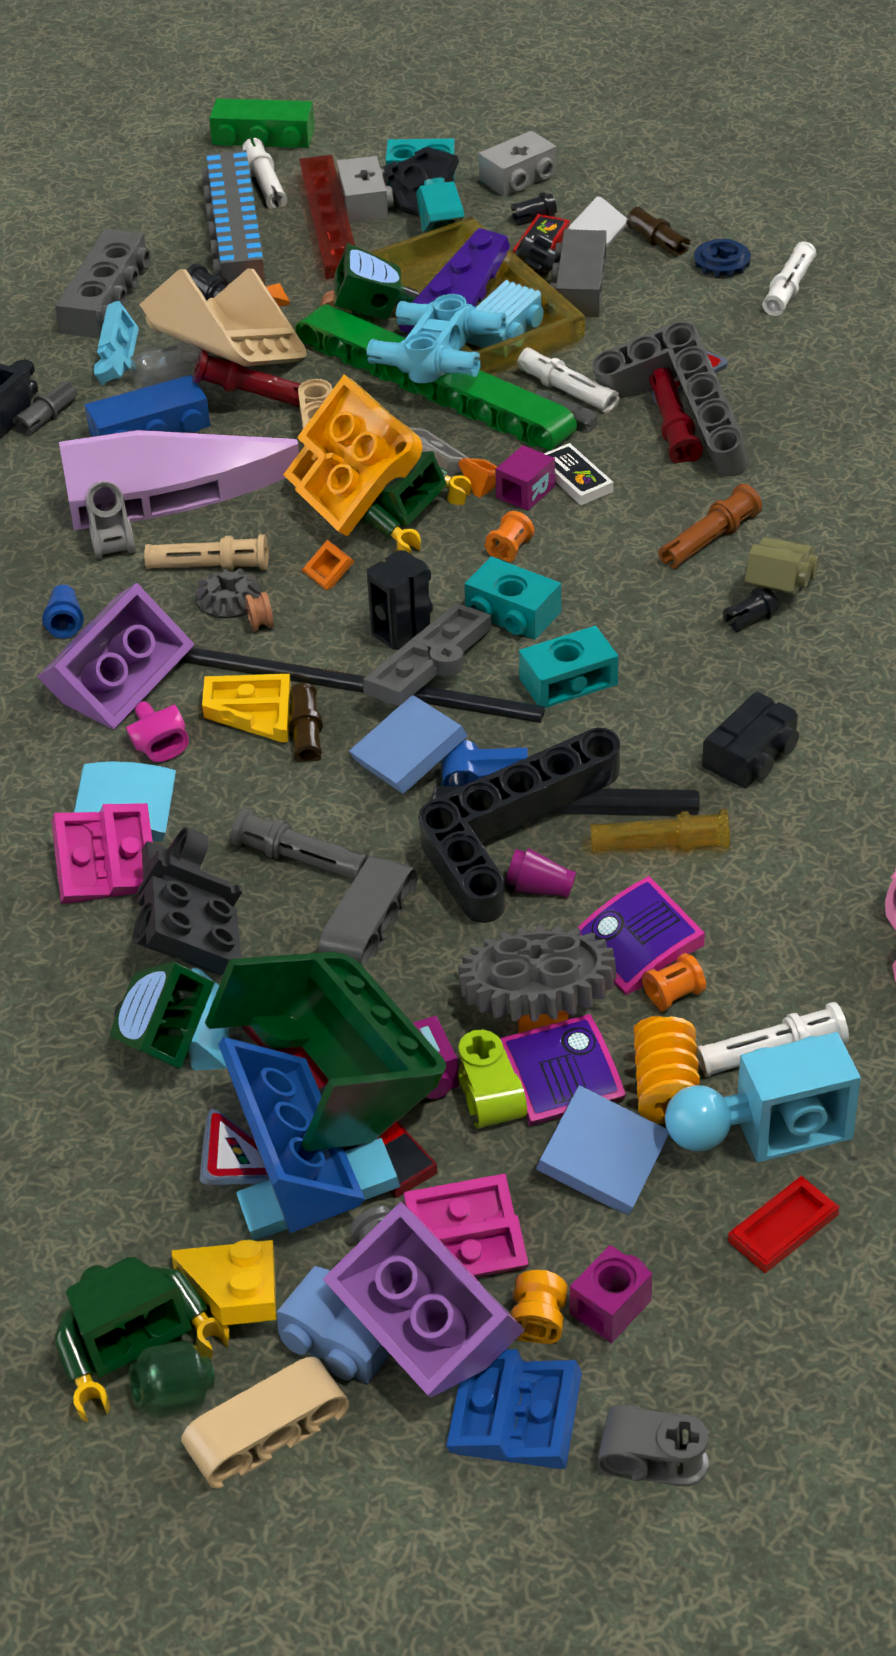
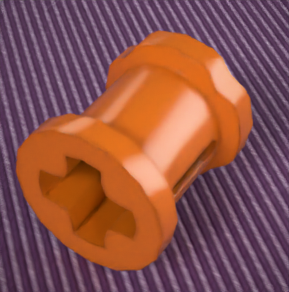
[484,511,535,562]
[642,953,706,1011]

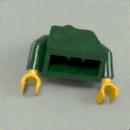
[363,451,472,554]
[55,1257,229,1422]

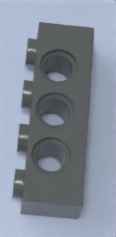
[55,229,151,338]

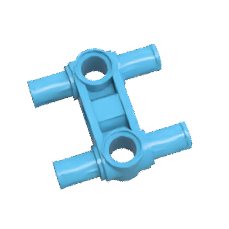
[367,294,507,383]

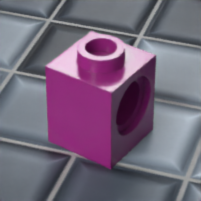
[569,1245,653,1343]

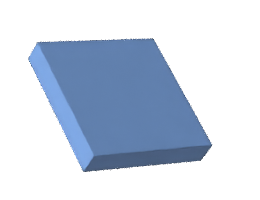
[349,695,467,794]
[536,1085,669,1215]

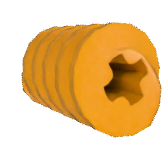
[634,1016,700,1124]

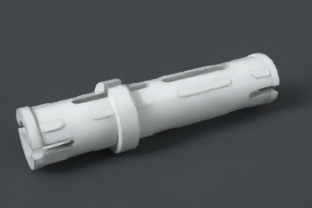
[242,138,287,209]
[762,242,816,316]
[517,347,619,413]

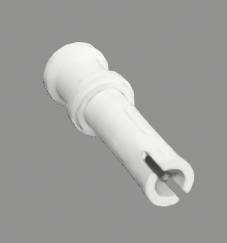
[696,1002,849,1078]

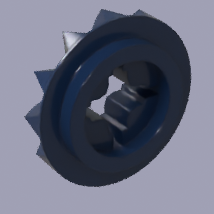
[694,239,751,277]

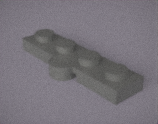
[363,603,491,706]

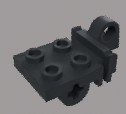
[132,827,243,976]

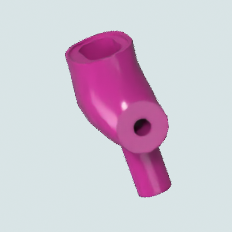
[125,701,189,762]

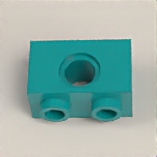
[464,556,561,640]
[519,625,619,708]

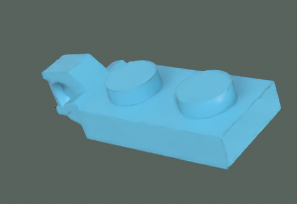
[94,301,139,385]

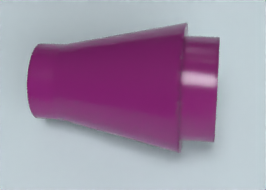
[505,848,577,898]

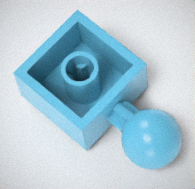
[665,1032,861,1162]

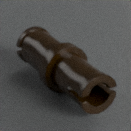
[626,207,690,258]
[288,683,323,763]

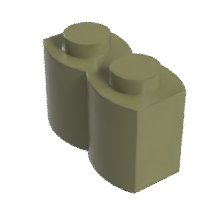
[744,536,820,594]

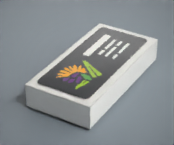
[544,443,613,505]

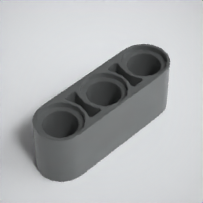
[318,855,418,971]

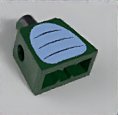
[334,243,418,320]
[110,962,215,1069]

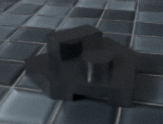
[383,146,459,217]

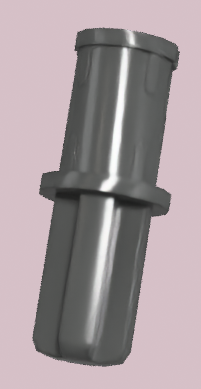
[13,381,78,436]

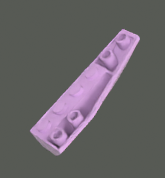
[59,430,299,530]

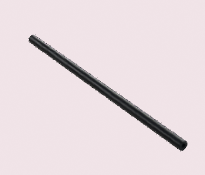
[179,647,545,723]

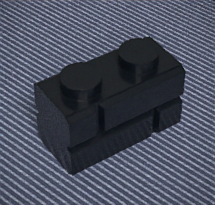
[366,550,433,650]
[702,691,799,789]

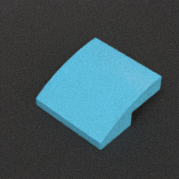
[74,761,176,841]

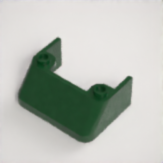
[205,952,446,1152]

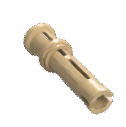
[144,534,269,572]

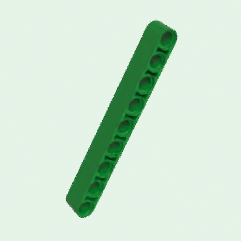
[295,304,577,453]

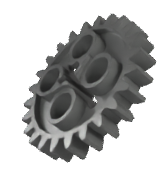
[458,925,617,1022]

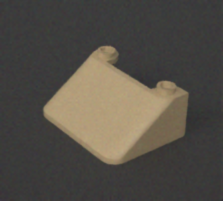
[139,269,307,366]

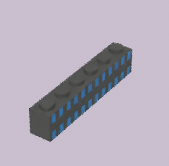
[201,150,266,286]

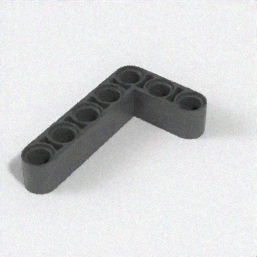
[592,321,749,476]

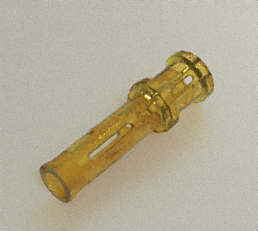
[590,809,730,853]

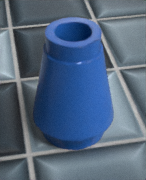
[42,585,84,639]

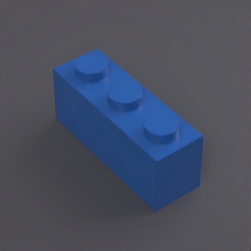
[84,374,210,437]

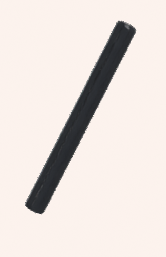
[432,785,700,816]

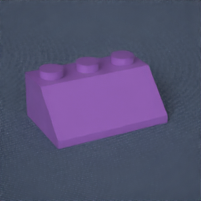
[37,583,195,729]
[323,1202,524,1398]

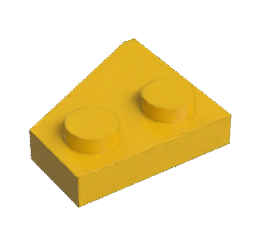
[202,674,291,742]
[172,1240,277,1326]

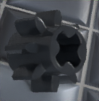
[513,232,557,279]

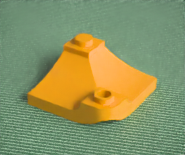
[283,375,422,537]

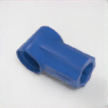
[441,740,528,786]

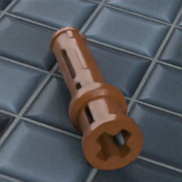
[658,484,763,569]

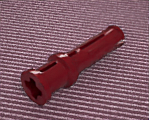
[193,349,301,408]
[649,368,703,463]

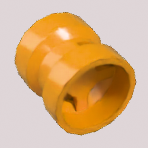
[510,1270,568,1344]

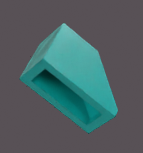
[416,178,465,233]

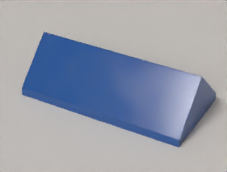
[218,1037,365,1233]

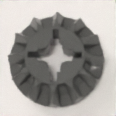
[195,568,261,617]

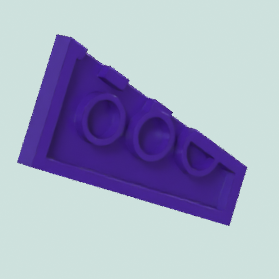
[397,228,510,333]

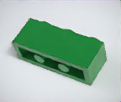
[209,98,315,148]

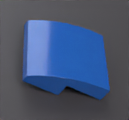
[446,1349,582,1469]

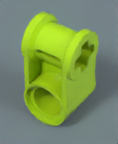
[458,1030,527,1129]

